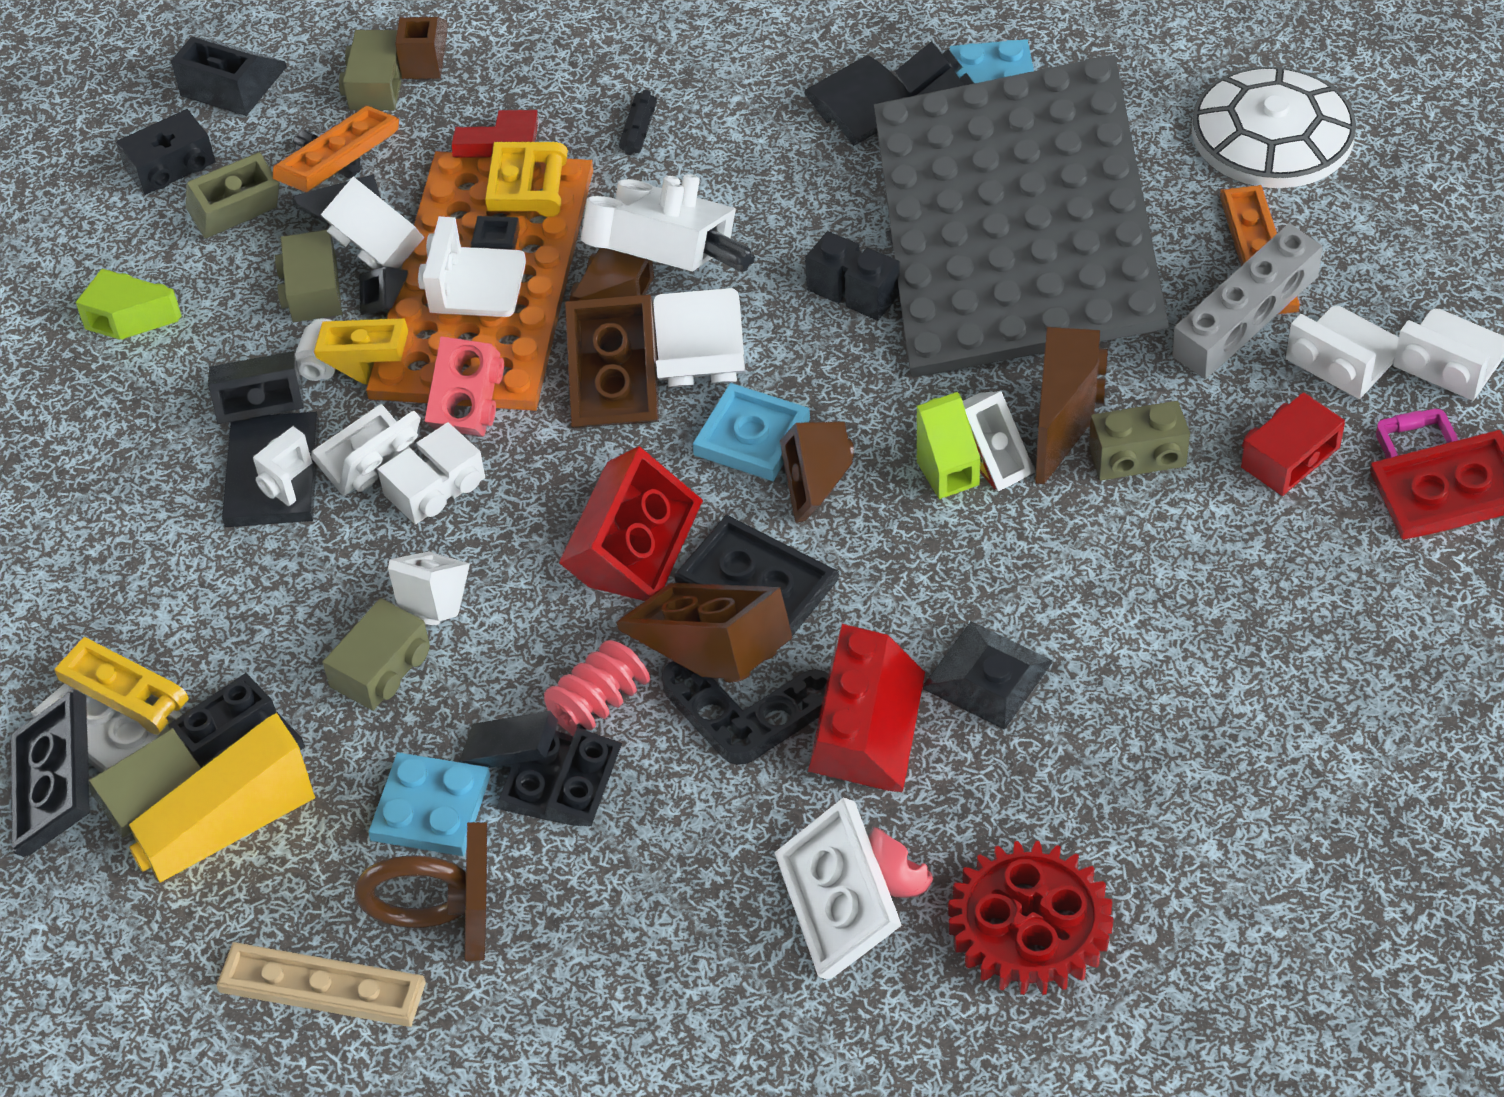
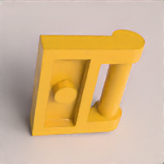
[485,142,568,217]

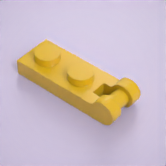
[54,637,189,735]

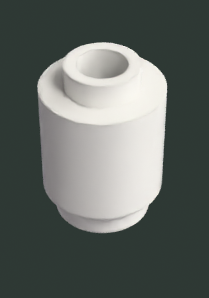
[295,318,335,381]

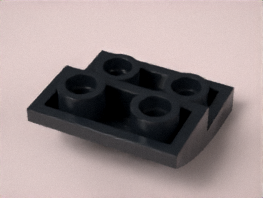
[804,55,912,146]
[168,673,305,768]
[497,727,622,826]

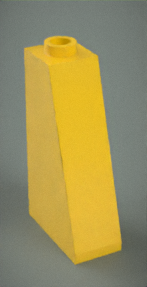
[129,713,315,883]

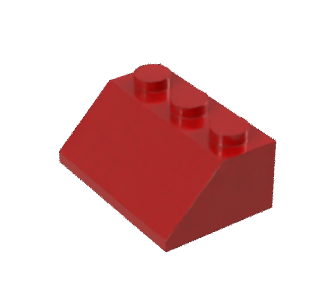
[559,446,703,601]
[808,624,925,793]

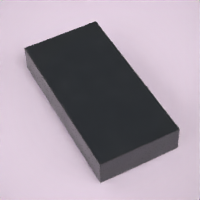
[459,711,558,768]

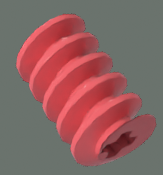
[544,640,650,736]

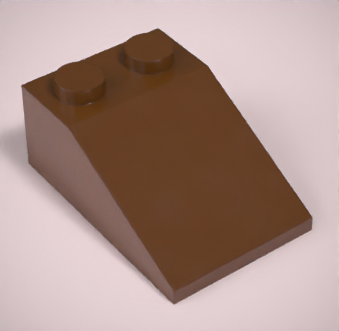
[565,294,659,428]
[1035,327,1108,484]
[616,583,793,683]

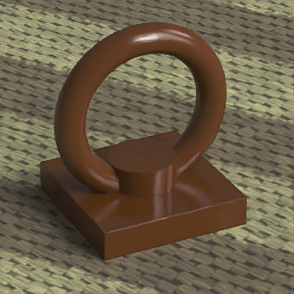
[354,822,487,961]

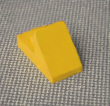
[314,318,409,385]

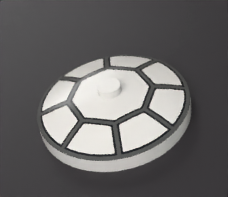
[1192,67,1356,188]

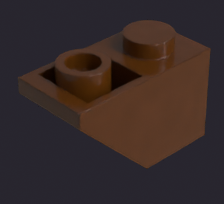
[395,17,448,79]
[570,248,654,301]

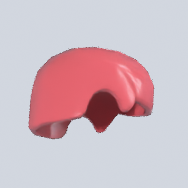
[868,827,933,898]

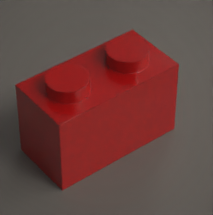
[1241,392,1345,496]

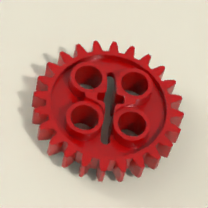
[948,841,1113,995]

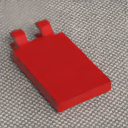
[1370,430,1504,540]

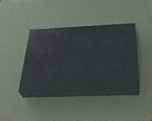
[222,411,319,527]
[674,514,839,636]
[11,689,90,857]

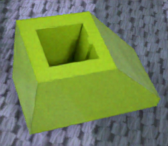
[75,268,182,340]
[917,392,980,499]

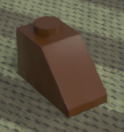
[780,422,854,523]

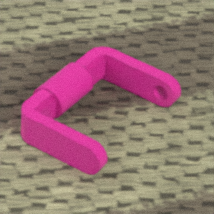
[1376,409,1459,458]

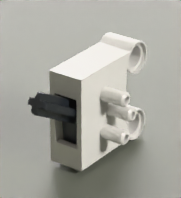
[581,174,755,272]

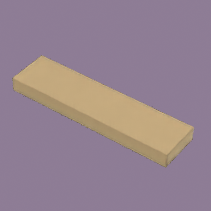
[216,942,426,1027]

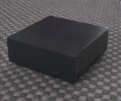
[471,216,520,250]

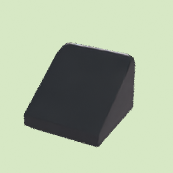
[359,266,408,315]

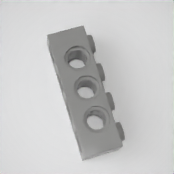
[1172,223,1323,379]

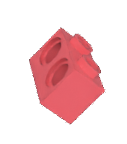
[424,336,504,437]

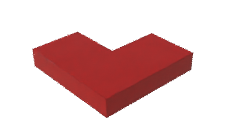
[452,110,538,158]

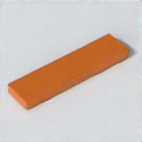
[273,106,399,192]
[1220,185,1300,314]

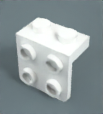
[418,216,526,317]
[653,288,746,387]
[1286,306,1399,400]
[1393,309,1504,401]
[311,403,421,496]

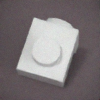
[253,426,312,506]

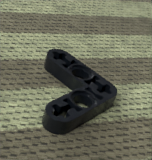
[662,661,829,765]

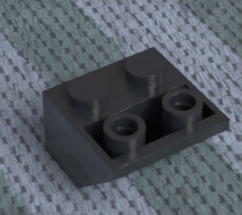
[171,37,287,116]

